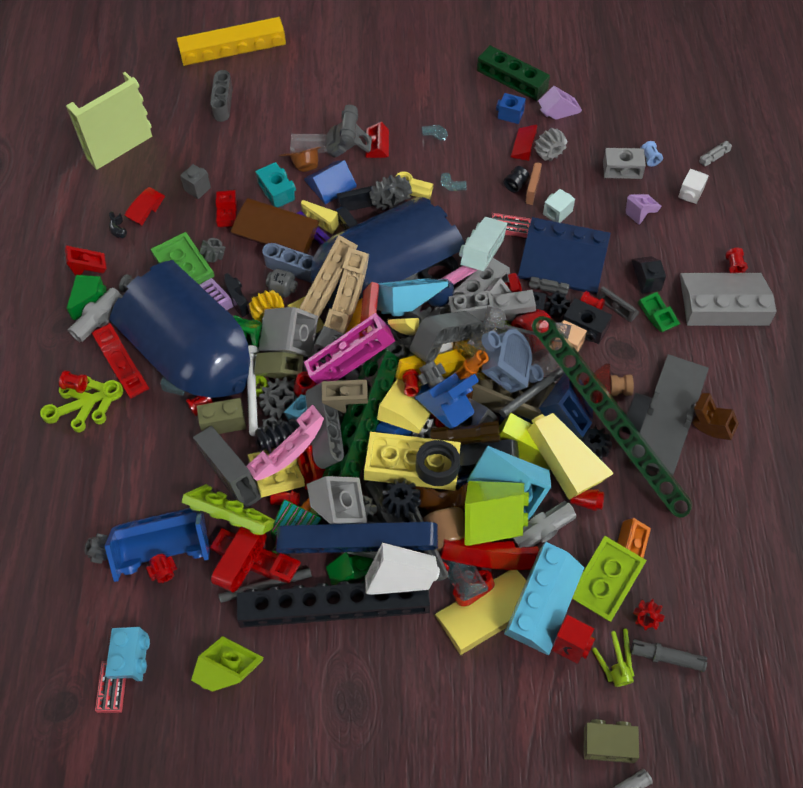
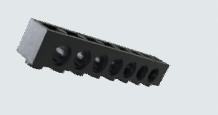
[237,580,430,628]

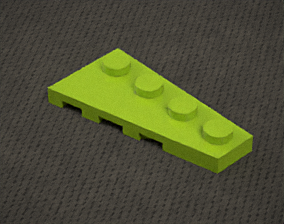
[182,484,275,535]

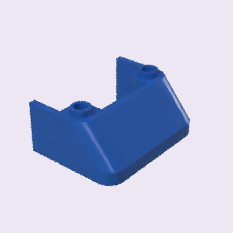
[105,508,210,582]

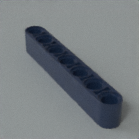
[276,522,438,554]

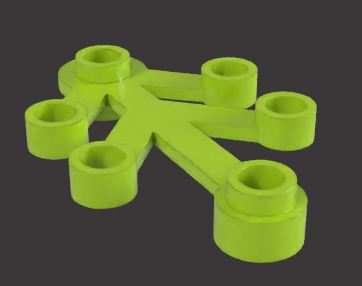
[40,376,123,432]

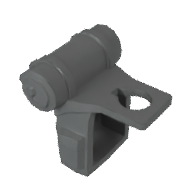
[326,105,372,158]

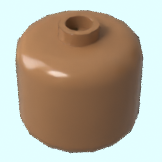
[423,507,465,552]

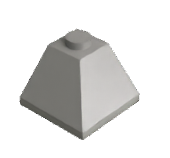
[307,476,367,524]

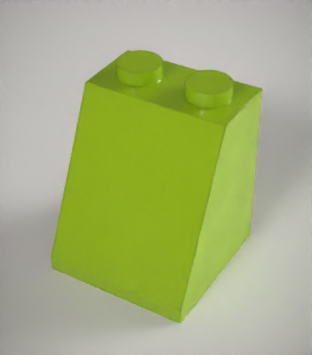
[465,481,529,545]

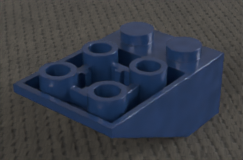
[539,367,594,438]

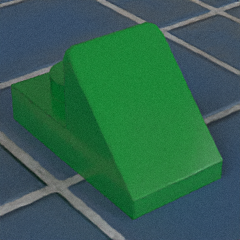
[326,552,373,585]

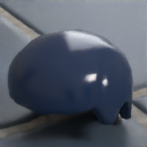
[426,278,454,307]

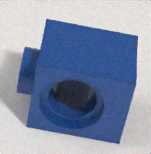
[496,93,526,124]

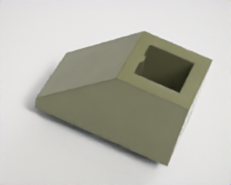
[254,352,304,381]

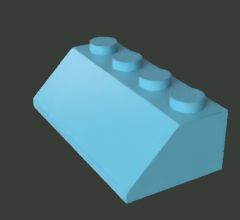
[504,542,584,655]

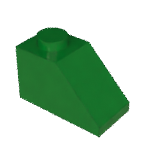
[67,275,106,320]

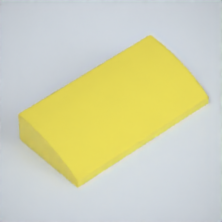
[377,379,431,434]
[364,432,461,491]
[435,570,526,655]

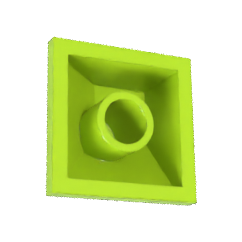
[191,636,264,692]

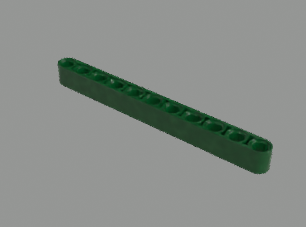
[532,316,692,517]

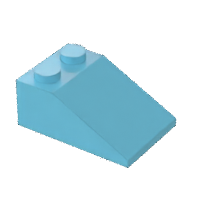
[377,278,448,316]

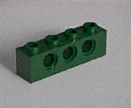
[477,45,550,101]

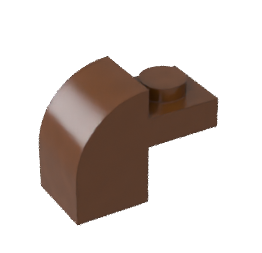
[692,393,739,440]

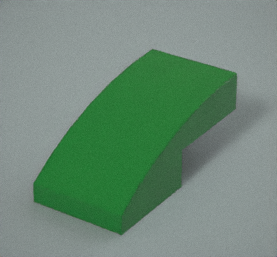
[638,292,680,333]

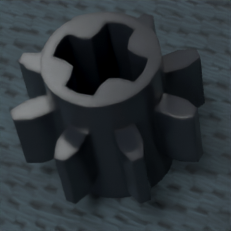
[544,292,571,318]

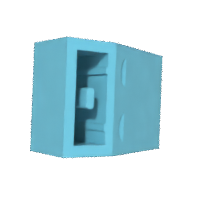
[467,446,551,520]

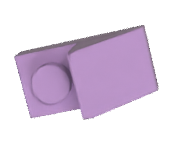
[626,194,662,224]

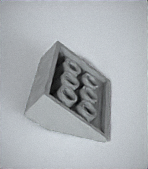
[680,273,777,326]

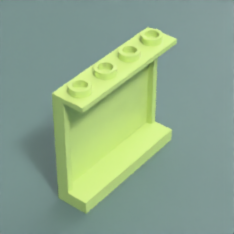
[66,72,152,170]

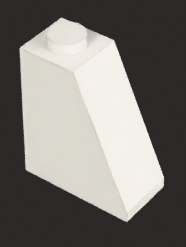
[365,543,440,595]

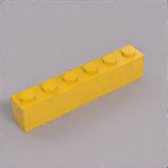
[177,17,286,66]

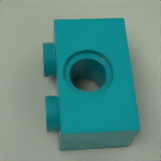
[256,162,296,207]

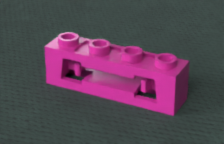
[304,313,395,384]

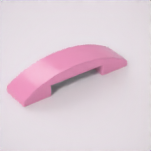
[246,405,324,481]

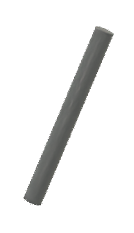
[499,367,565,417]
[218,568,312,603]

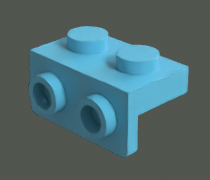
[105,627,150,681]

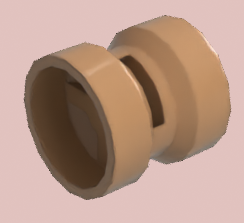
[608,375,634,396]

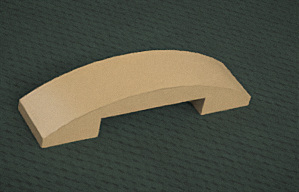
[324,248,369,334]

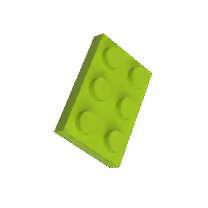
[572,536,647,623]

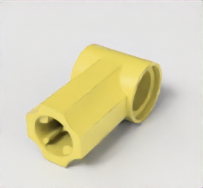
[396,172,434,200]

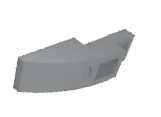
[449,290,536,321]

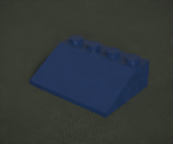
[518,217,611,294]

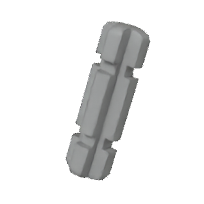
[699,141,732,166]

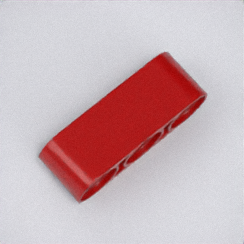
[211,527,267,593]

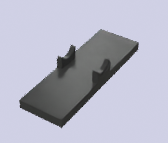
[629,354,709,476]

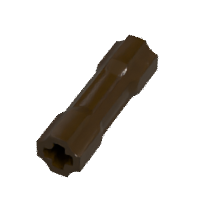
[430,421,501,444]

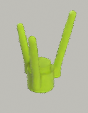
[592,628,634,687]

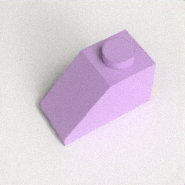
[538,86,582,119]

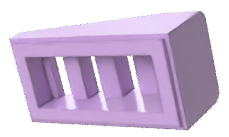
[200,278,233,310]

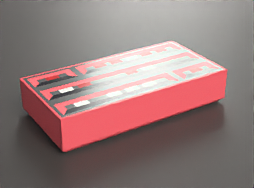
[492,213,531,238]
[95,662,126,713]

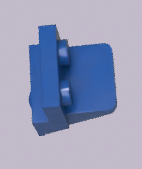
[415,373,479,428]

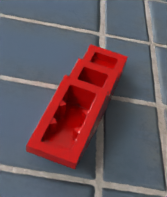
[440,538,539,570]

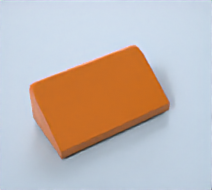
[617,518,651,558]

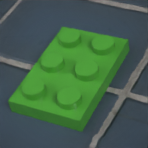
[151,232,215,284]

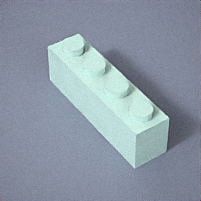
[459,217,507,271]

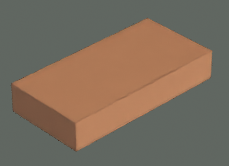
[526,162,542,205]

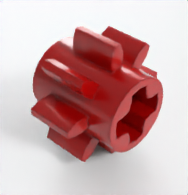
[146,554,177,583]
[633,599,665,630]

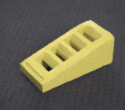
[301,200,339,234]

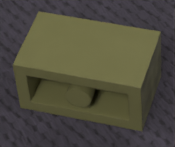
[197,398,246,434]
[584,719,639,763]

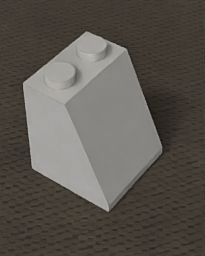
[259,307,318,357]

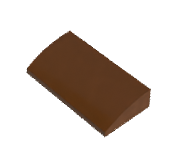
[231,198,319,254]

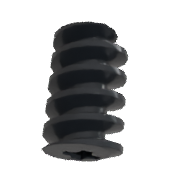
[255,418,300,454]

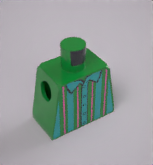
[270,499,323,555]

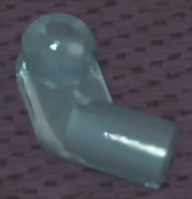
[422,125,448,140]
[440,173,467,191]

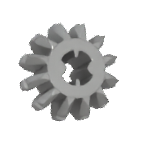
[534,128,568,161]

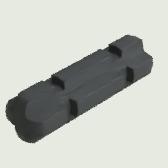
[529,277,569,295]

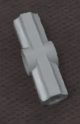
[68,288,123,342]
[509,501,577,548]

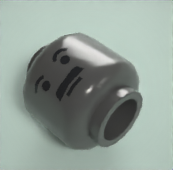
[266,268,298,298]

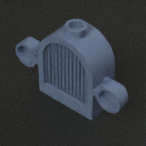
[481,328,544,393]

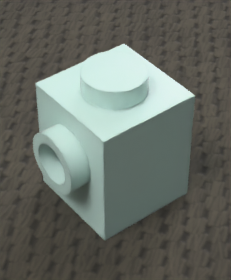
[543,189,575,223]

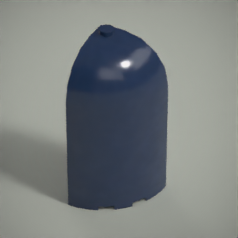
[310,197,465,309]
[110,260,250,398]

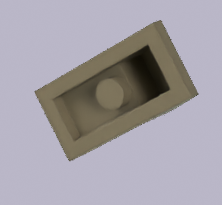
[322,380,368,413]

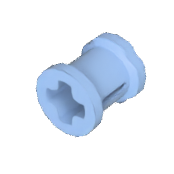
[640,141,663,167]

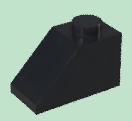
[632,256,666,293]

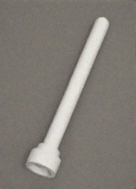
[247,345,259,436]

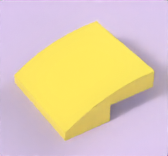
[248,448,305,498]

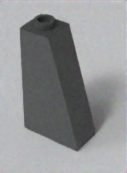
[193,425,262,509]

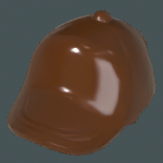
[416,483,468,514]

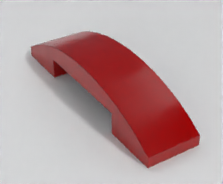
[92,323,149,399]
[210,528,301,583]

